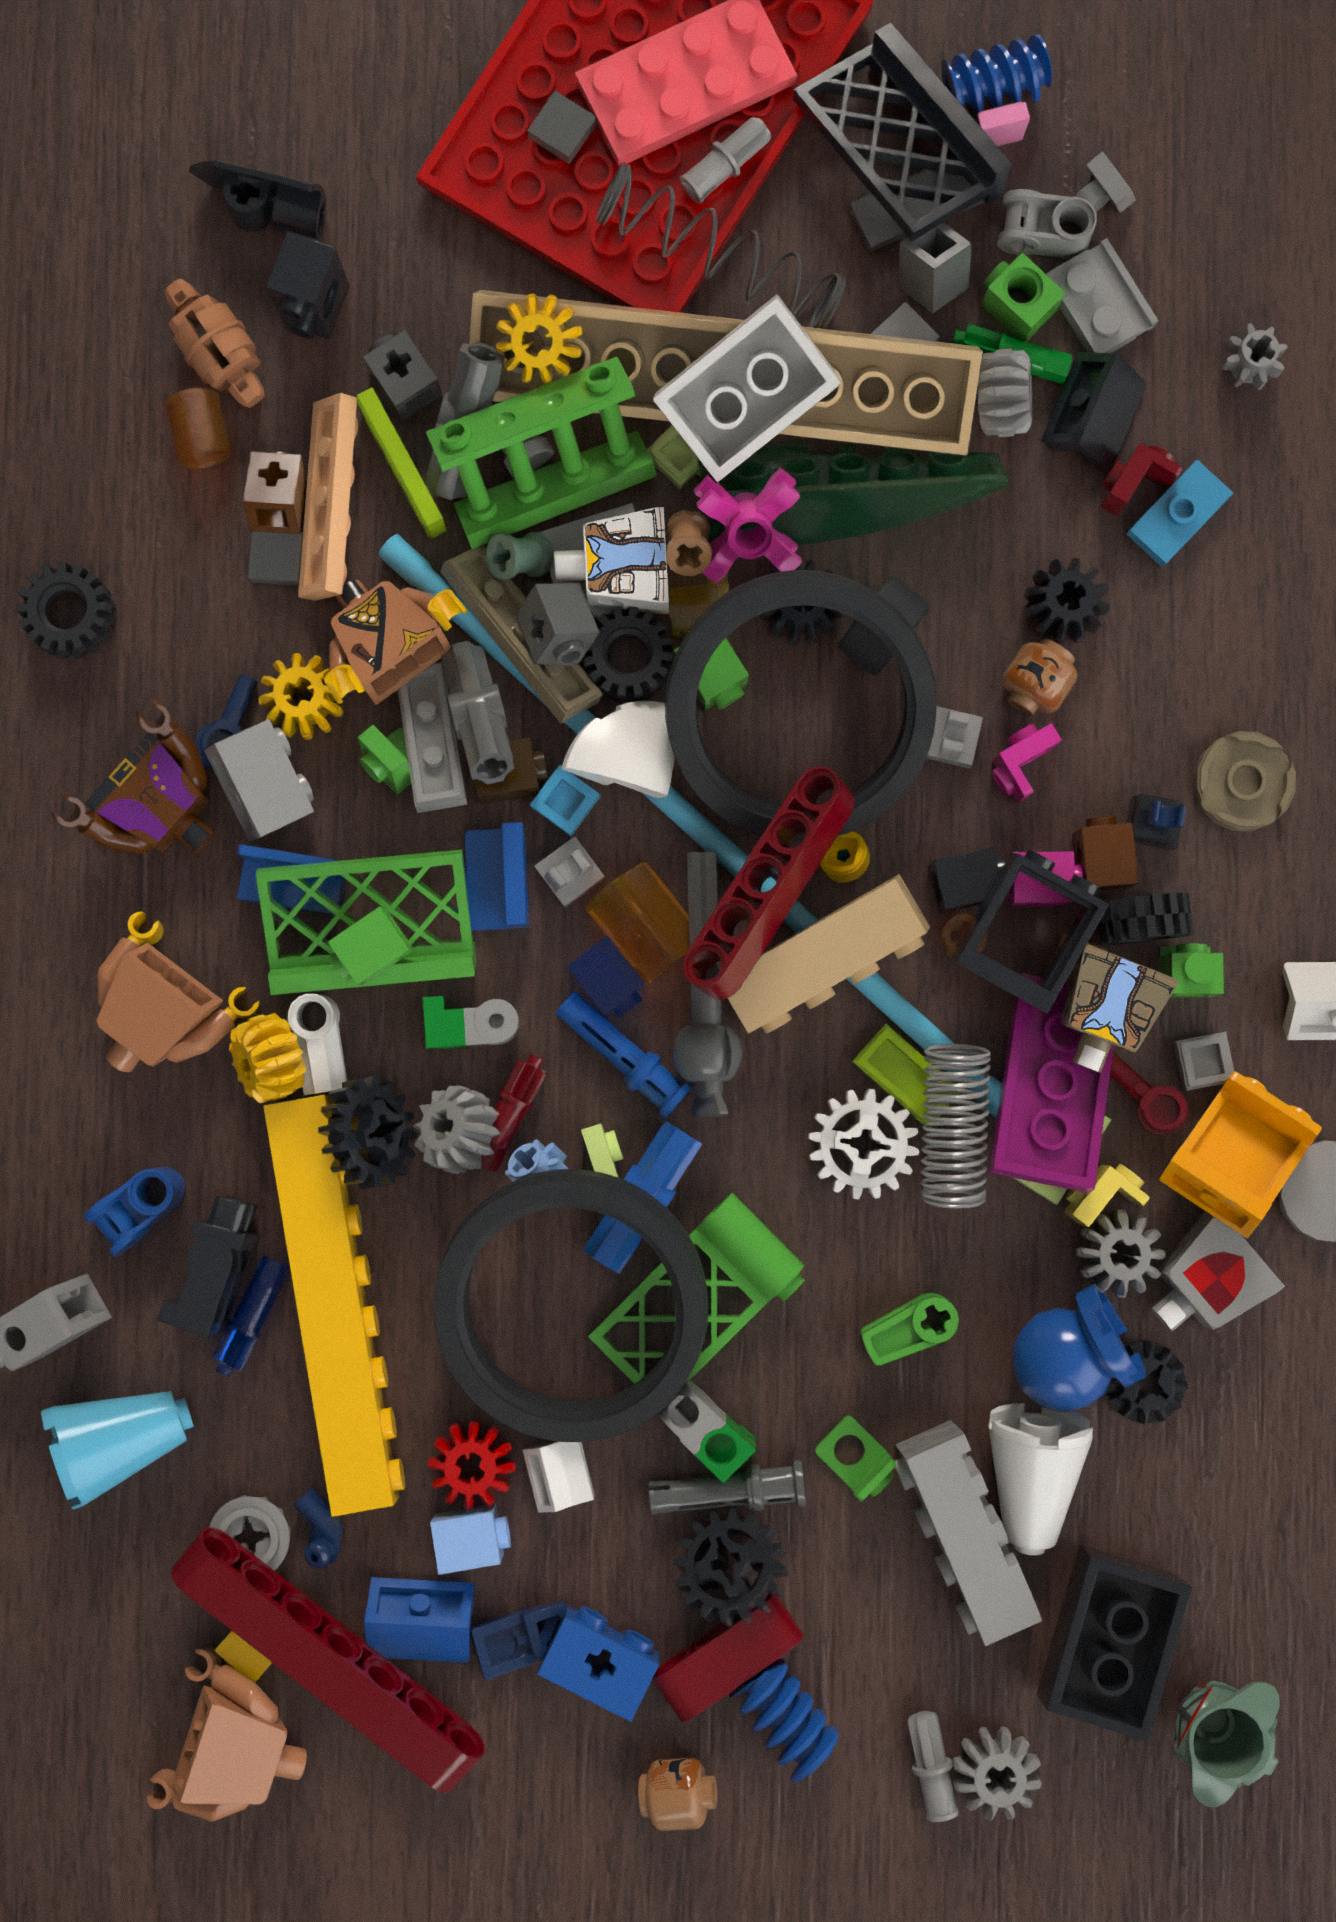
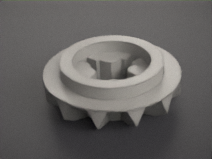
[209,1495,291,1571]

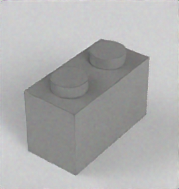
[204,719,315,842]

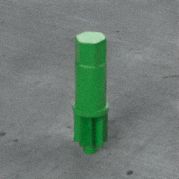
[952,324,1072,384]

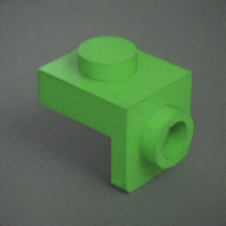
[358,725,412,795]

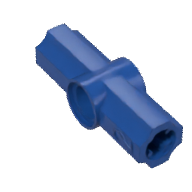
[583,1121,702,1273]

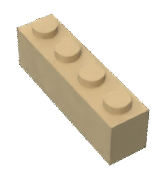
[728,874,930,1034]

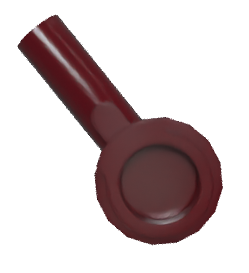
[1110,1051,1188,1136]

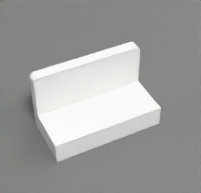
[1282,962,1336,1040]

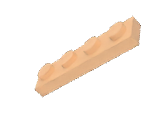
[298,393,358,601]

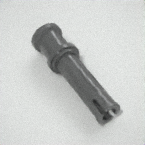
[649,1460,806,1515]

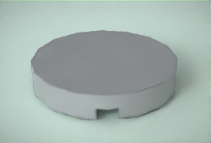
[1278,1140,1336,1242]

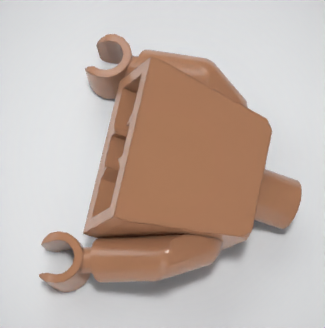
[147,1646,307,1821]

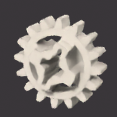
[808,1089,919,1199]

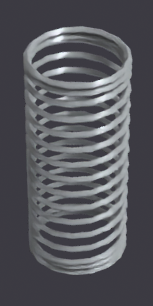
[920,1044,991,1209]

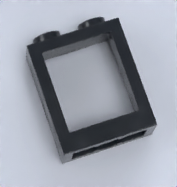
[951,849,1109,1013]

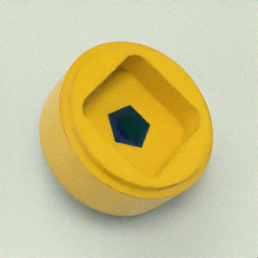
[820,831,870,883]

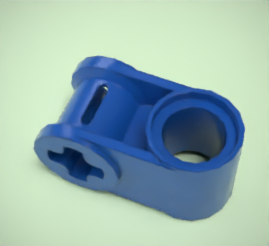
[83,1167,186,1257]

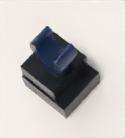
[1127,793,1187,851]

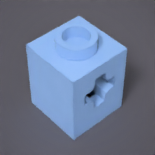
[430,1503,511,1575]

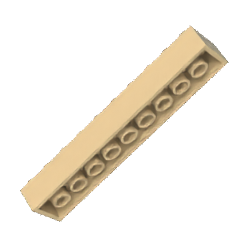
[469,290,983,455]

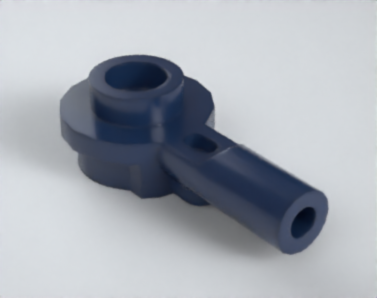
[194,674,258,770]

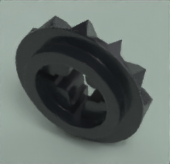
[1106,1341,1189,1425]

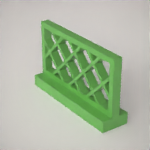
[256,850,477,995]

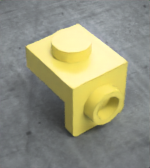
[1064,1164,1150,1227]

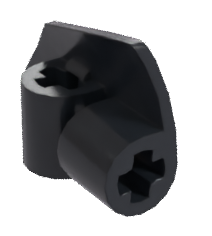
[189,161,327,240]

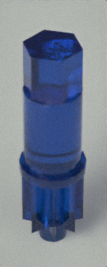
[212,1255,291,1377]

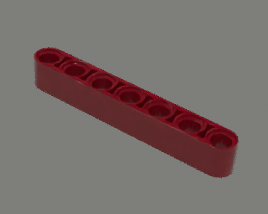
[171,1527,485,1793]

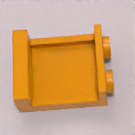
[1159,1071,1322,1239]

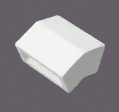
[523,1440,595,1513]

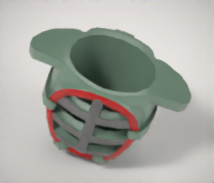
[1173,1681,1280,1807]

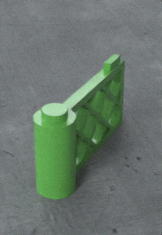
[588,1193,805,1384]

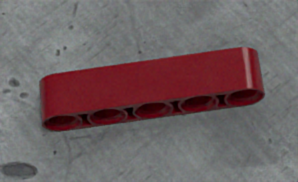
[683,766,854,1000]

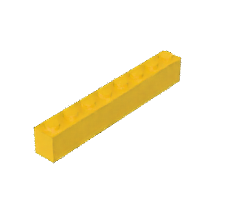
[263,1095,405,1517]

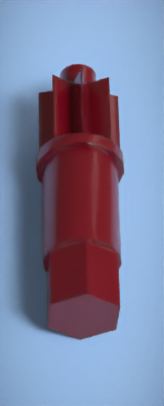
[481,1054,547,1172]

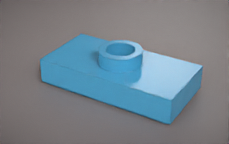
[1126,459,1233,568]

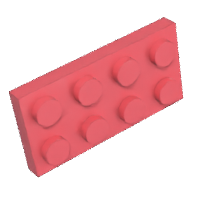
[575,0,797,167]

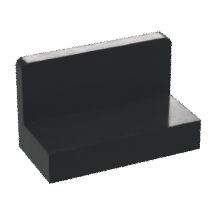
[1041,352,1146,471]

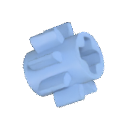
[505,1139,569,1181]

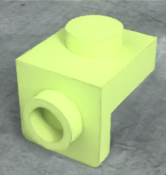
[581,1123,623,1178]

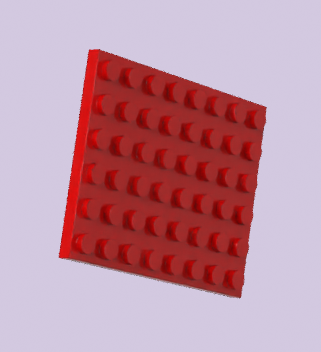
[416,0,874,313]

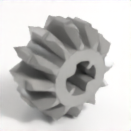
[977,349,1033,437]
[412,1085,501,1174]
[1076,1209,1165,1298]
[952,1726,1042,1821]

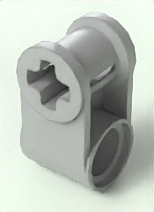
[997,189,1097,260]

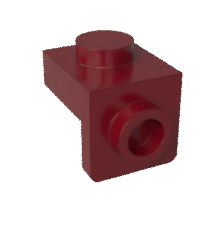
[1100,442,1183,516]

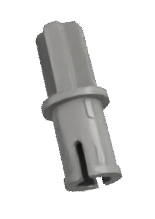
[680,118,771,204]
[907,1711,959,1822]

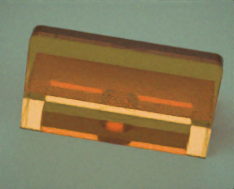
[584,862,690,986]

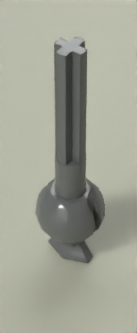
[672,851,743,1117]

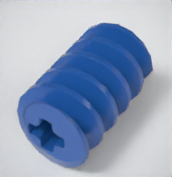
[941,34,1052,117]
[729,1658,839,1783]

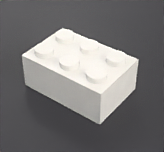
[653,294,841,482]

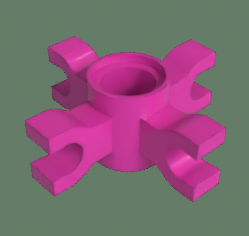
[694,468,802,584]

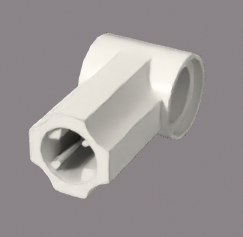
[288,994,348,1095]

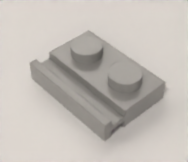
[1046,238,1159,353]

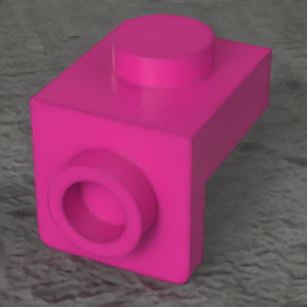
[992,723,1062,803]

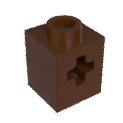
[243,451,307,534]
[1072,816,1139,891]

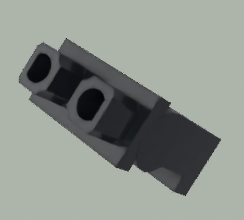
[157,1196,261,1337]

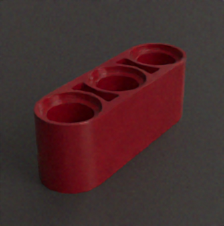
[652,1594,804,1722]

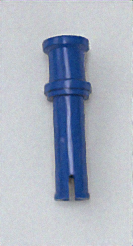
[555,991,694,1120]

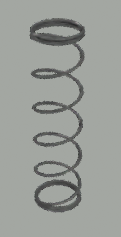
[595,162,846,329]

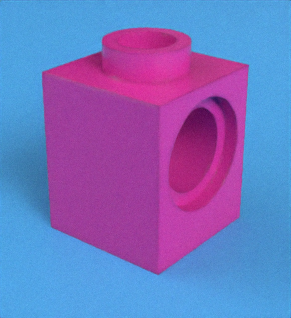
[1005,852,1083,908]

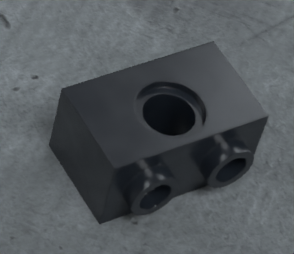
[266,231,350,340]

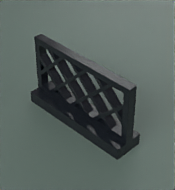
[792,23,1012,241]

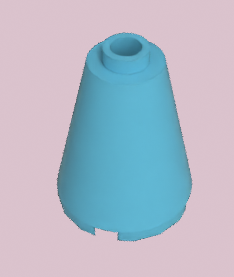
[41,1391,194,1510]

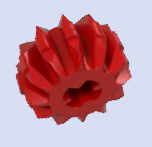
[428,1419,516,1510]

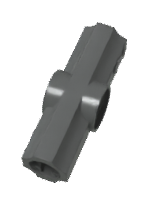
[425,342,505,500]
[441,641,515,784]

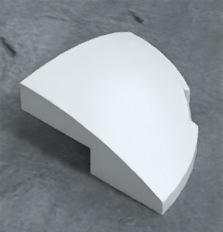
[561,701,675,799]

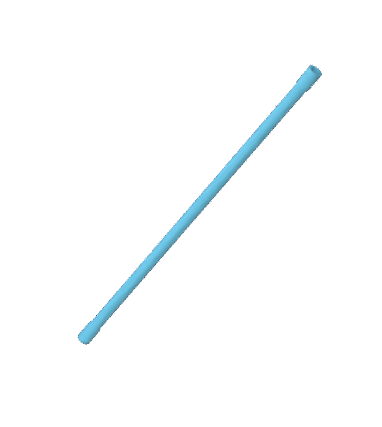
[378,534,1002,1119]

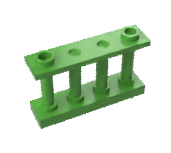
[426,357,657,549]

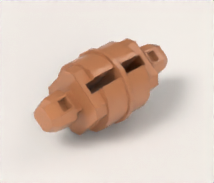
[165,279,265,408]

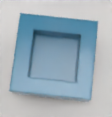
[530,765,601,837]

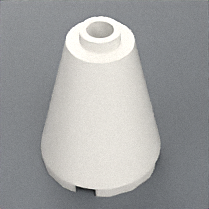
[988,1403,1093,1555]

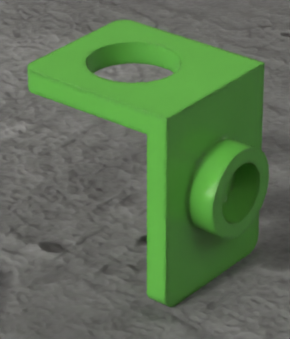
[815,1415,897,1502]

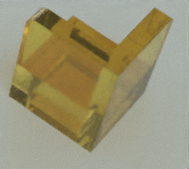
[668,574,729,639]

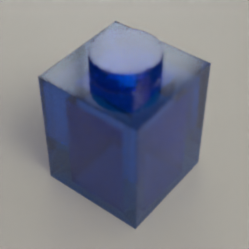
[567,936,645,1018]

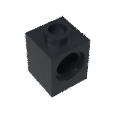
[928,847,1005,914]

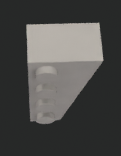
[895,1420,1043,1646]

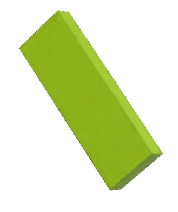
[356,387,447,539]

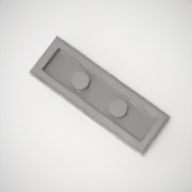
[398,662,467,813]

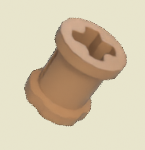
[666,510,712,576]

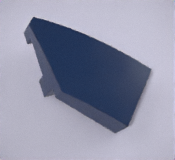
[470,1600,567,1681]

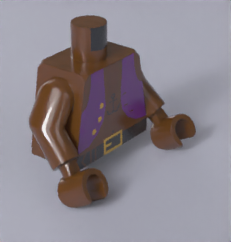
[51,698,216,855]

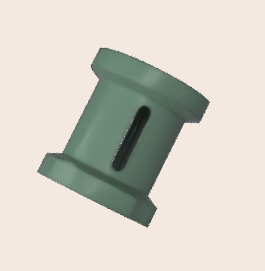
[486,532,553,579]

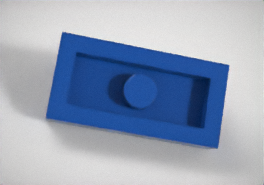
[465,822,530,931]
[237,844,346,916]
[364,1577,474,1663]

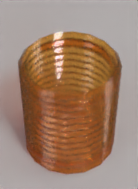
[165,388,232,468]

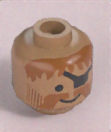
[1002,639,1077,717]
[638,1757,717,1831]

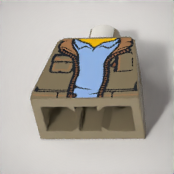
[1060,944,1179,1073]

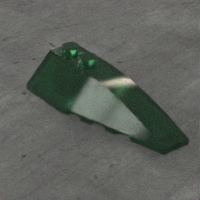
[695,441,1008,545]

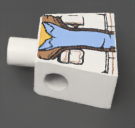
[554,507,669,614]

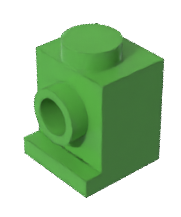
[1158,943,1224,997]

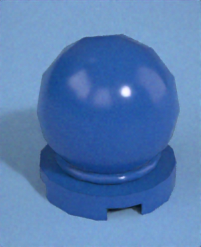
[1011,1284,1146,1413]

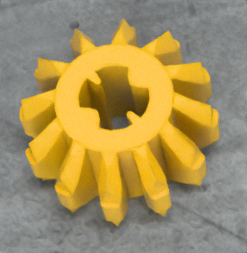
[496,293,583,384]
[259,653,346,740]
[229,1013,306,1103]

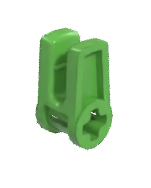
[860,1292,959,1366]

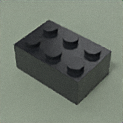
[1037,1545,1193,1742]

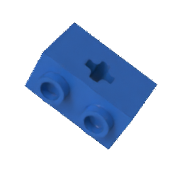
[537,1606,659,1722]

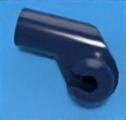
[294,1487,343,1568]

